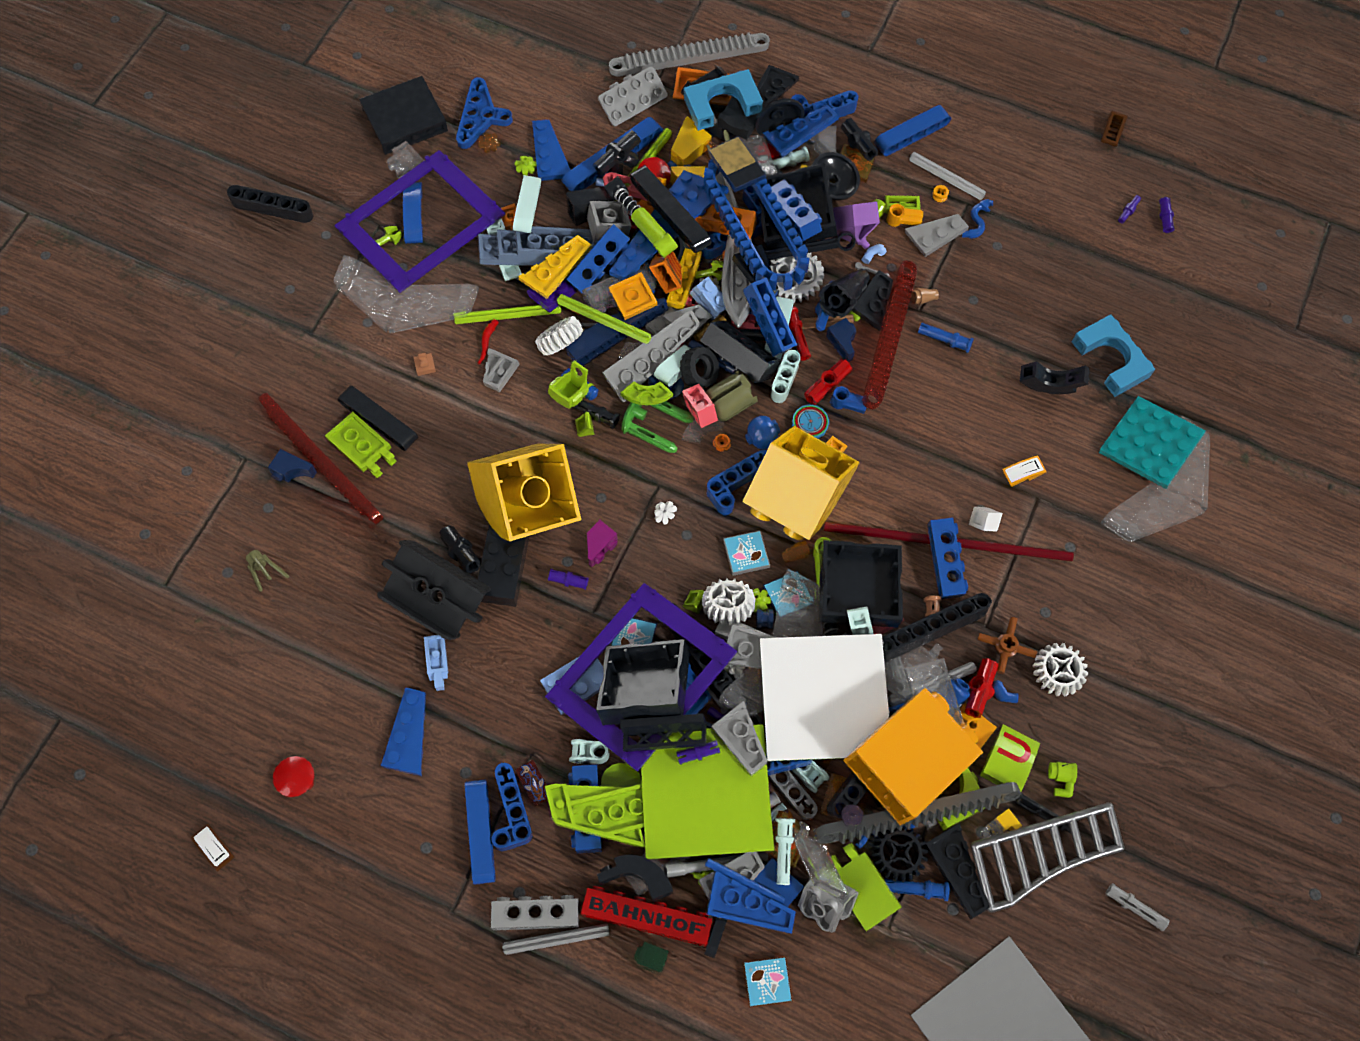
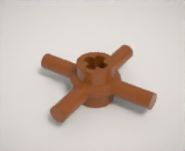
[977,617,1037,674]

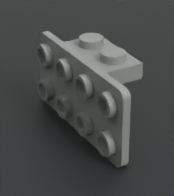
[598,66,668,127]

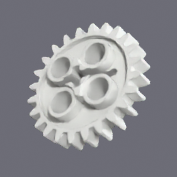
[770,253,824,303]

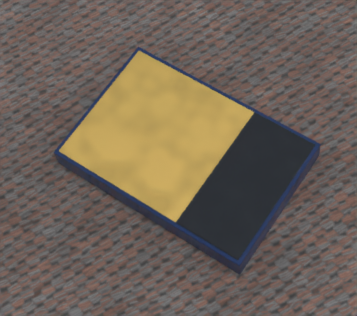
[708,136,766,192]

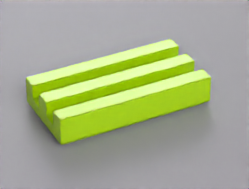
[884,195,920,213]

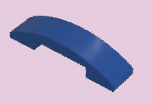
[403,182,423,244]

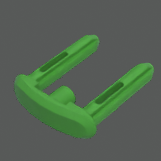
[621,401,694,453]

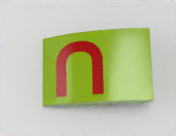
[980,724,1040,792]

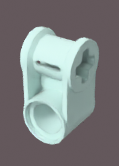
[569,739,610,764]
[792,761,830,793]

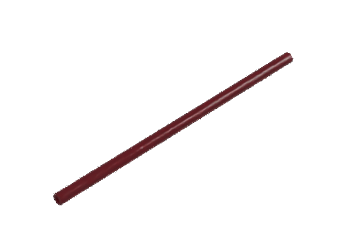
[824,522,1074,562]

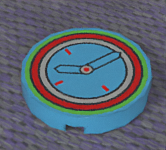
[792,404,829,439]

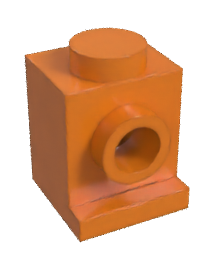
[501,203,516,231]

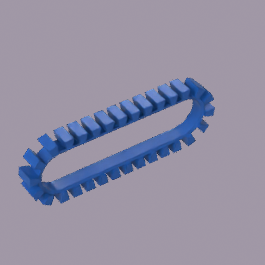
[704,159,810,291]

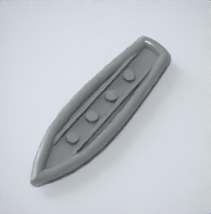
[722,235,752,328]

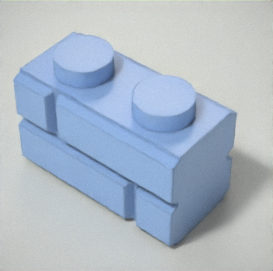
[689,276,726,321]

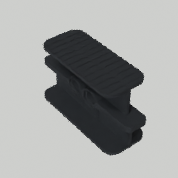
[377,540,491,640]

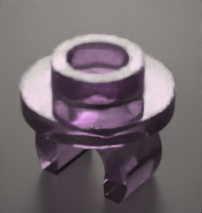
[842,805,863,826]

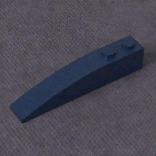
[565,298,668,366]

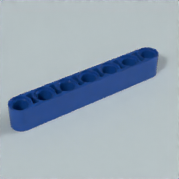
[562,117,663,191]

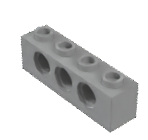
[491,895,579,930]

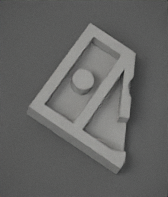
[662,304,712,341]
[483,348,520,392]

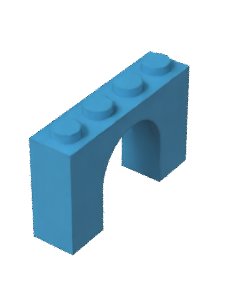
[684,69,763,131]
[1072,314,1155,397]

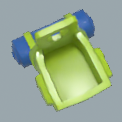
[548,360,599,409]

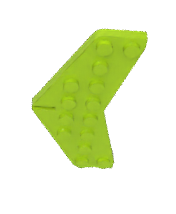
[545,782,645,849]

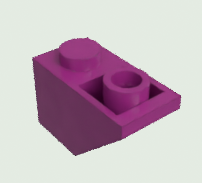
[587,520,618,567]

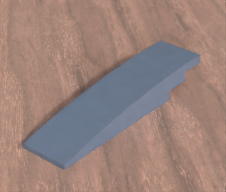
[478,226,623,265]

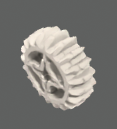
[535,316,583,356]
[702,578,755,626]
[1033,643,1088,697]

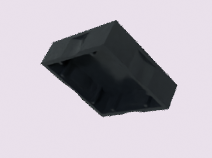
[757,163,838,250]
[819,540,903,628]
[596,639,690,725]

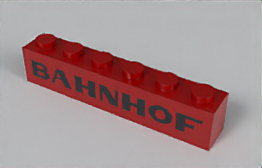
[581,886,712,947]

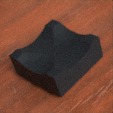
[717,96,763,140]

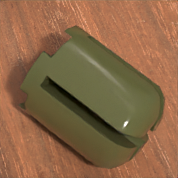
[706,371,758,422]

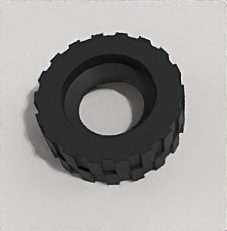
[680,346,720,388]

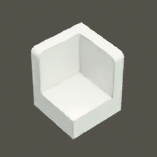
[969,507,1003,531]

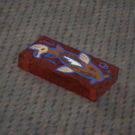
[515,760,547,806]

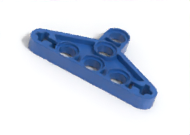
[456,77,513,149]

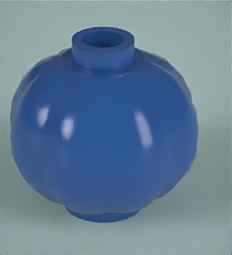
[745,416,781,450]

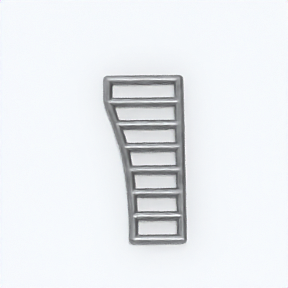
[971,802,1124,913]

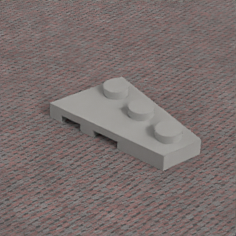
[711,701,768,776]

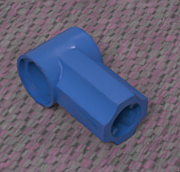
[830,386,869,414]

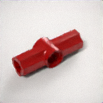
[804,359,852,405]
[964,658,999,718]

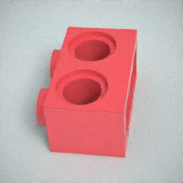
[682,384,718,428]

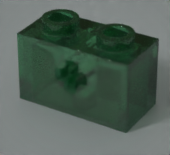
[634,941,669,976]

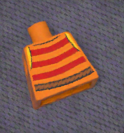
[649,252,683,294]

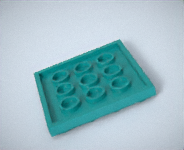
[1099,396,1206,489]

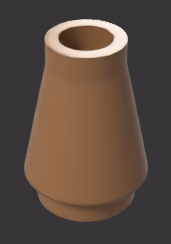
[911,287,939,305]

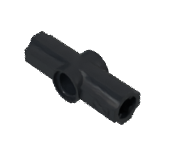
[841,118,878,161]
[439,525,481,574]

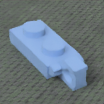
[424,635,449,691]

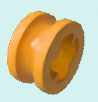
[932,185,949,202]

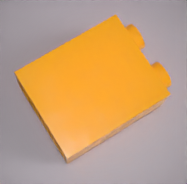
[843,688,983,826]

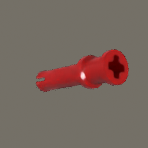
[789,307,811,361]

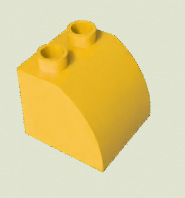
[742,426,860,540]
[467,444,581,541]

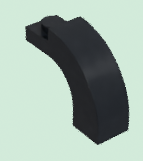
[1020,361,1090,394]
[597,855,673,902]

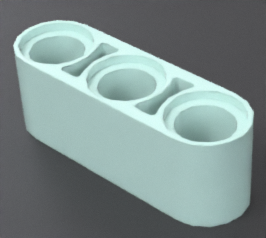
[654,344,699,387]
[771,350,801,403]

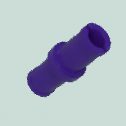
[1159,197,1175,233]
[548,569,589,590]
[676,740,720,765]

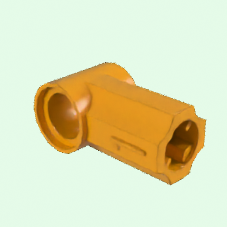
[886,204,923,227]

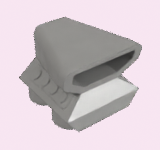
[798,873,859,933]

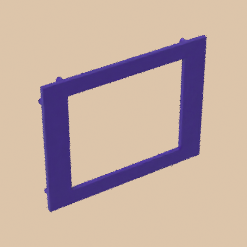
[334,150,505,293]
[545,583,737,772]

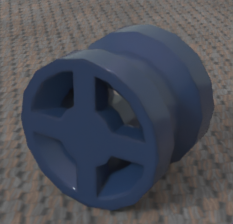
[756,609,773,629]

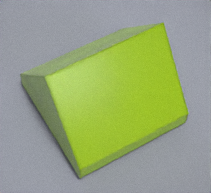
[575,412,594,437]
[683,590,704,614]

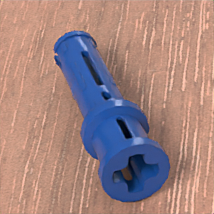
[918,322,974,353]
[884,878,949,901]

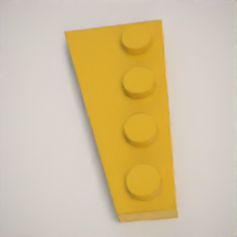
[518,235,592,299]

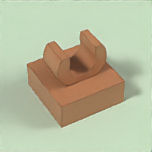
[414,353,436,376]

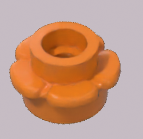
[713,434,731,452]

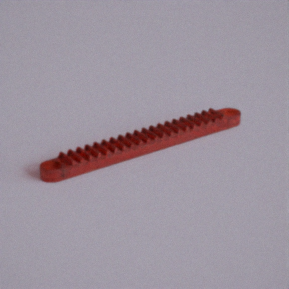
[862,260,917,409]
[258,392,384,525]

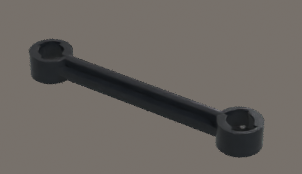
[764,231,856,260]

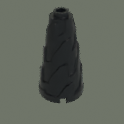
[818,269,870,318]

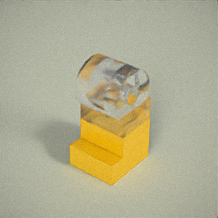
[980,809,1022,839]

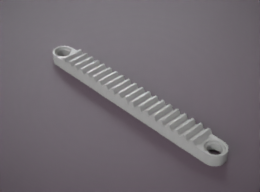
[609,33,770,77]

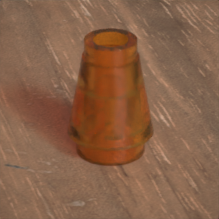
[781,540,811,563]

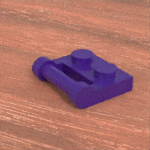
[527,280,576,313]

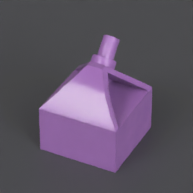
[833,202,880,249]

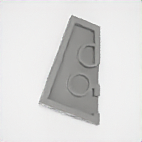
[905,214,969,257]
[698,852,765,919]

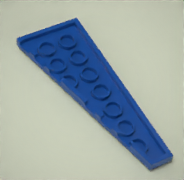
[609,170,729,281]

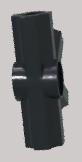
[593,130,641,176]

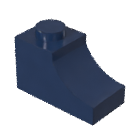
[826,318,856,362]
[268,449,317,483]

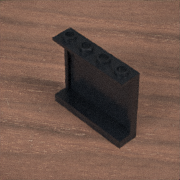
[359,76,448,155]

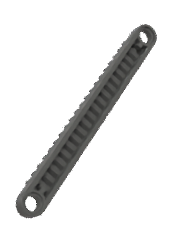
[815,782,1021,844]

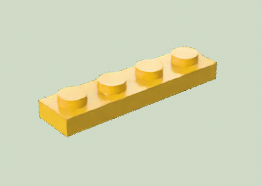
[667,248,702,309]

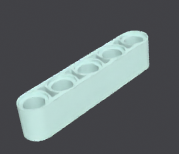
[513,175,541,233]

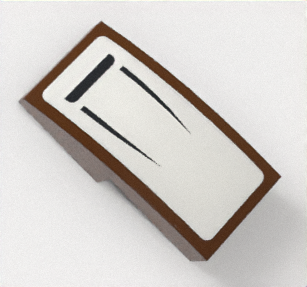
[191,824,235,872]

